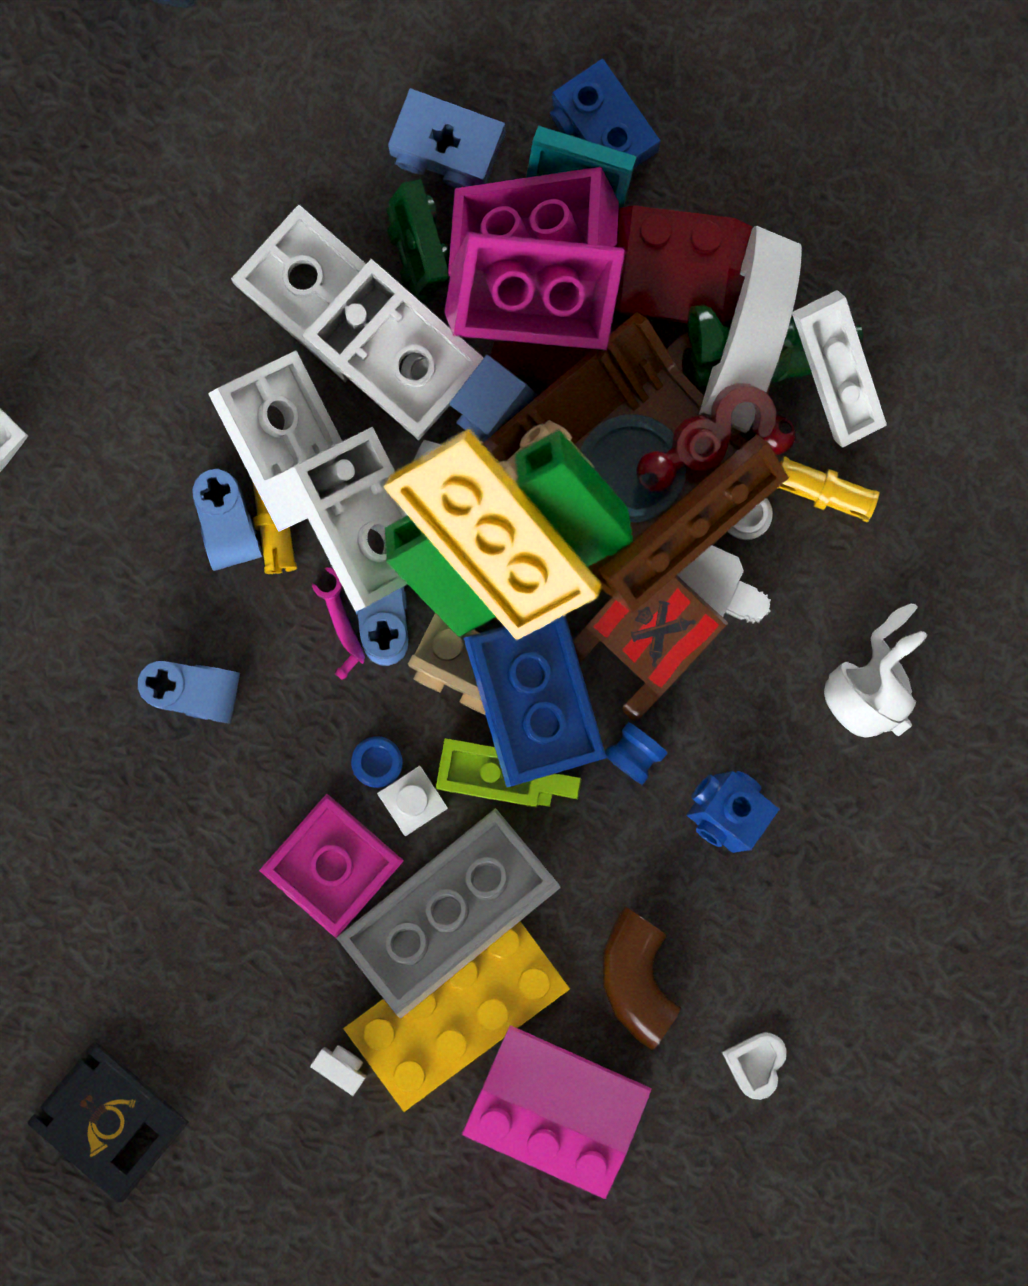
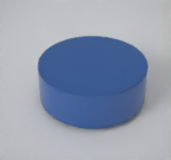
[351,736,403,788]

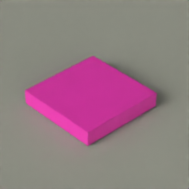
[259,794,404,938]

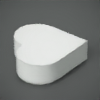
[722,1032,787,1100]

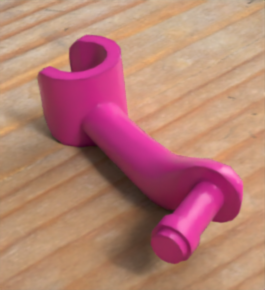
[312,568,365,680]

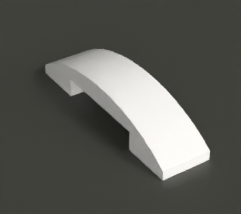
[699,226,801,433]

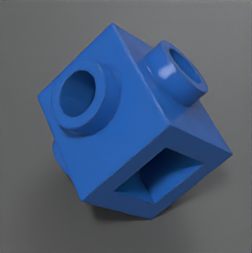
[686,771,780,853]

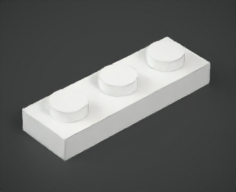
[792,290,887,448]

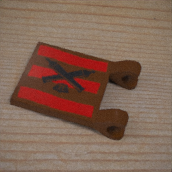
[573,575,728,721]

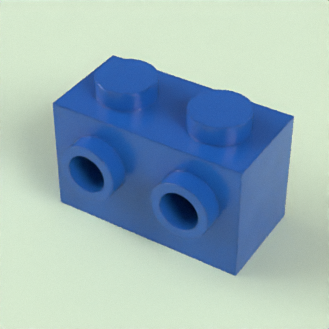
[550,58,661,168]

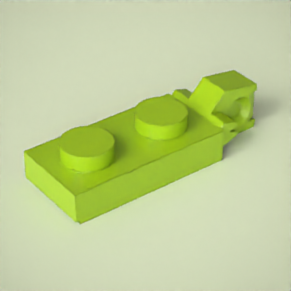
[436,738,582,807]

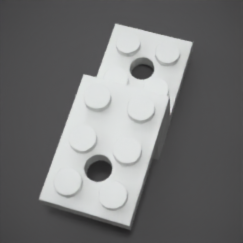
[231,205,484,440]
[208,351,408,611]

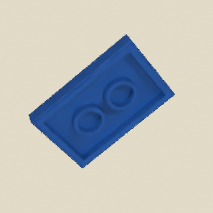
[464,614,607,787]

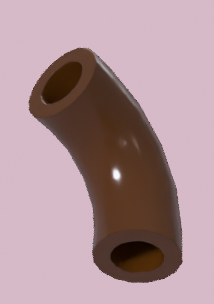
[603,907,681,1050]

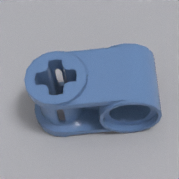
[192,469,263,571]
[356,586,409,666]
[138,661,240,723]

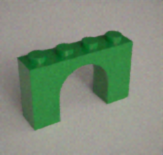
[385,429,633,637]

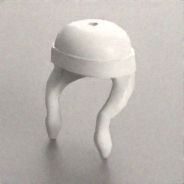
[824,603,927,738]

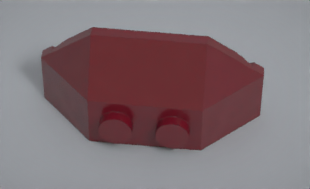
[614,205,754,325]

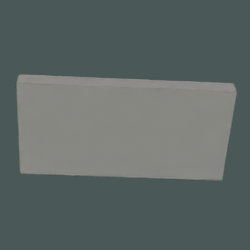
[337,808,561,1019]

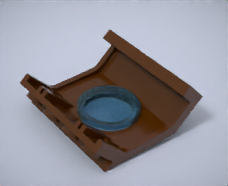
[482,312,789,613]

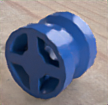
[605,722,668,785]

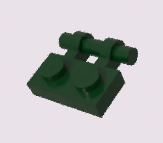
[386,179,450,304]

